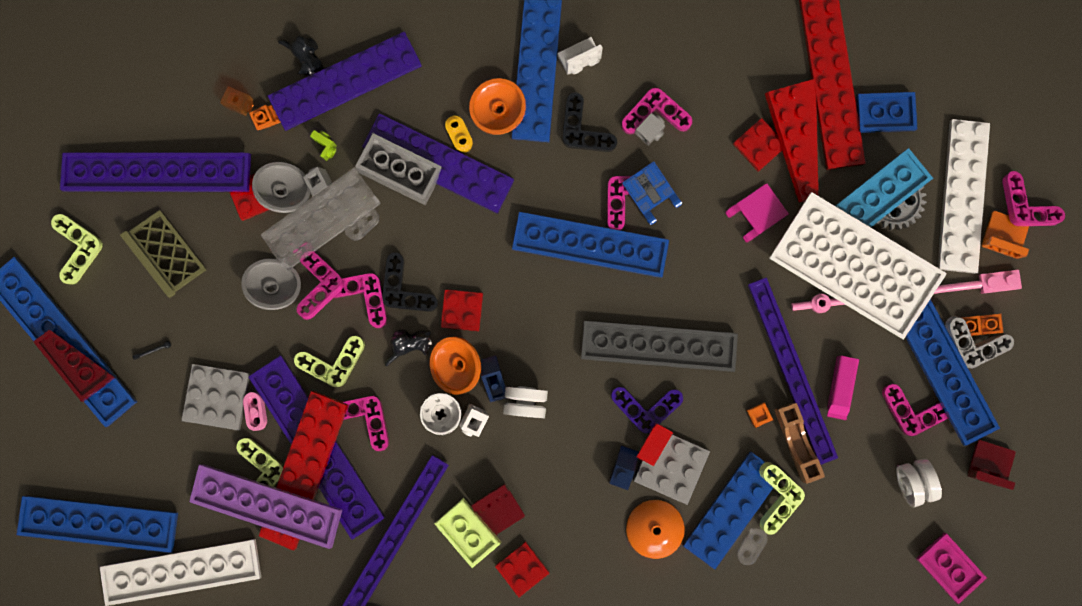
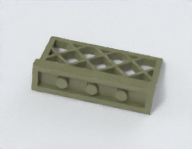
[120,210,206,298]

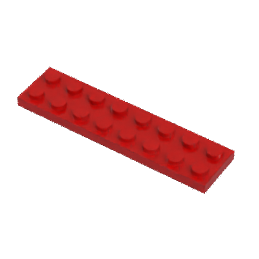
[259,391,349,551]

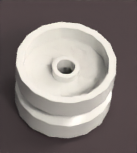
[503,386,548,418]
[896,458,942,508]

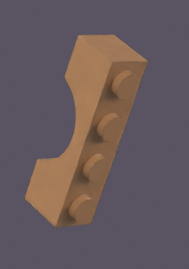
[774,403,825,484]

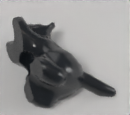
[278,35,324,75]
[385,329,432,367]

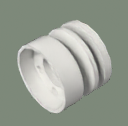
[420,393,461,435]

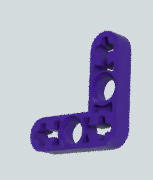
[611,387,683,433]

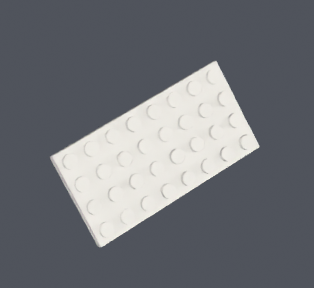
[769,192,947,340]

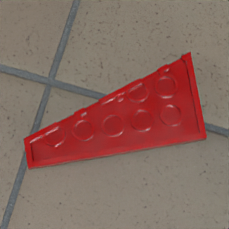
[765,79,819,202]

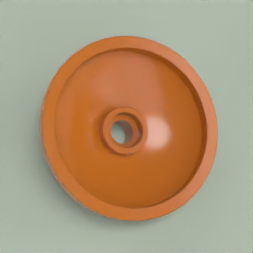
[469,78,526,135]
[430,337,481,395]
[626,500,684,559]

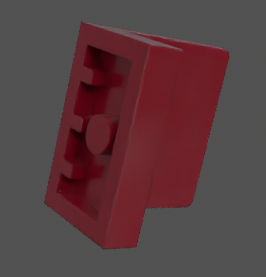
[967,440,1016,490]
[471,483,525,535]

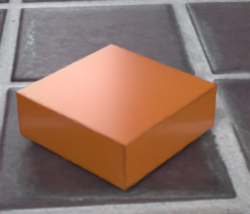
[746,402,773,428]

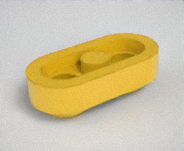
[445,116,473,153]

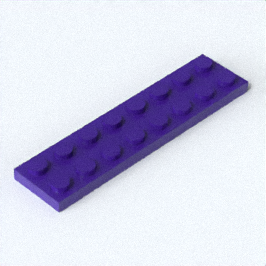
[268,32,422,131]
[362,113,514,214]

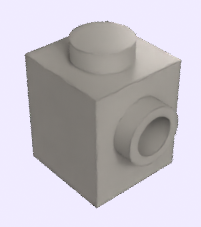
[635,113,665,146]

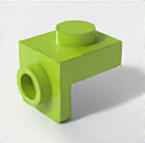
[310,130,337,161]

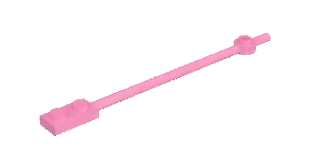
[791,270,1022,313]

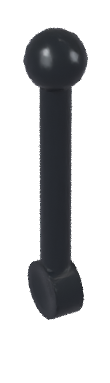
[132,341,171,360]

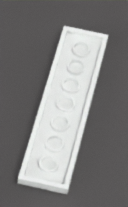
[937,119,990,274]
[100,539,262,606]

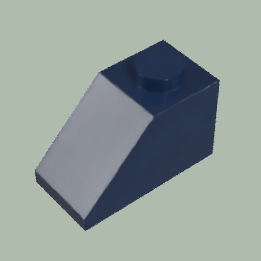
[480,355,506,403]
[608,446,639,490]

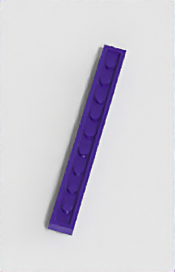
[748,278,838,465]
[342,455,449,606]

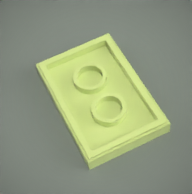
[434,498,502,568]

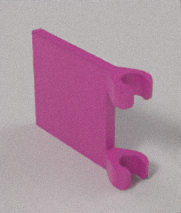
[725,184,789,243]

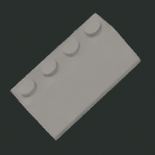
[355,133,442,205]

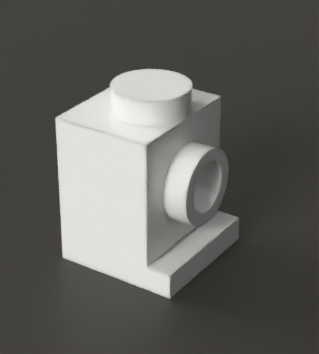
[459,403,489,437]

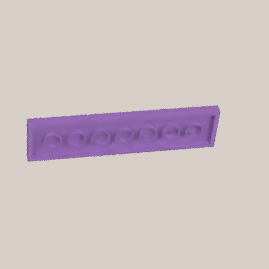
[189,464,342,549]

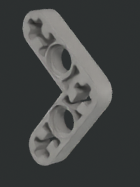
[945,316,1014,368]

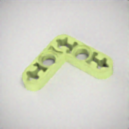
[51,214,103,284]
[294,336,365,387]
[236,438,284,487]
[759,462,805,535]

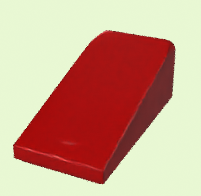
[637,423,673,466]

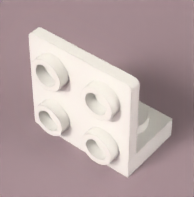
[558,37,603,75]

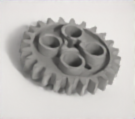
[875,186,927,231]

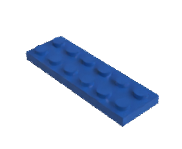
[683,451,776,569]

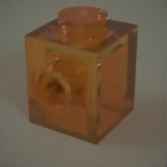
[220,86,253,116]

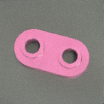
[243,392,267,431]

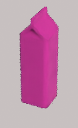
[827,356,859,420]

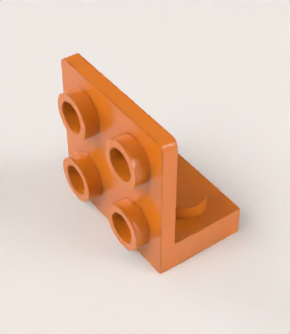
[981,211,1029,259]

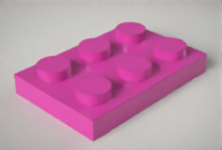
[916,533,987,604]

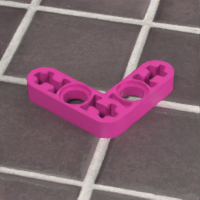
[621,88,692,134]
[1002,171,1065,226]
[607,176,631,231]
[297,249,344,320]
[325,273,387,328]
[882,384,948,436]
[343,396,389,451]

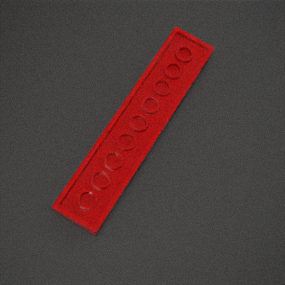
[799,0,866,170]

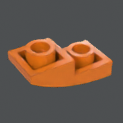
[249,105,281,130]
[961,314,1004,336]

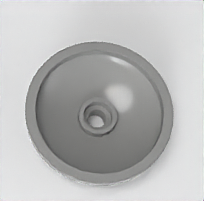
[252,162,310,213]
[241,259,301,310]

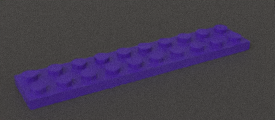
[60,153,251,192]
[249,356,386,540]

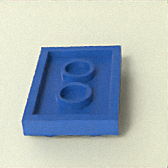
[856,92,917,133]

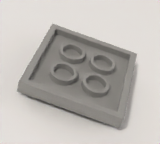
[182,364,251,430]
[634,435,710,505]

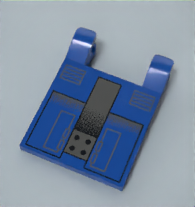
[622,161,682,225]

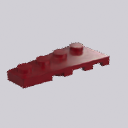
[33,330,115,402]

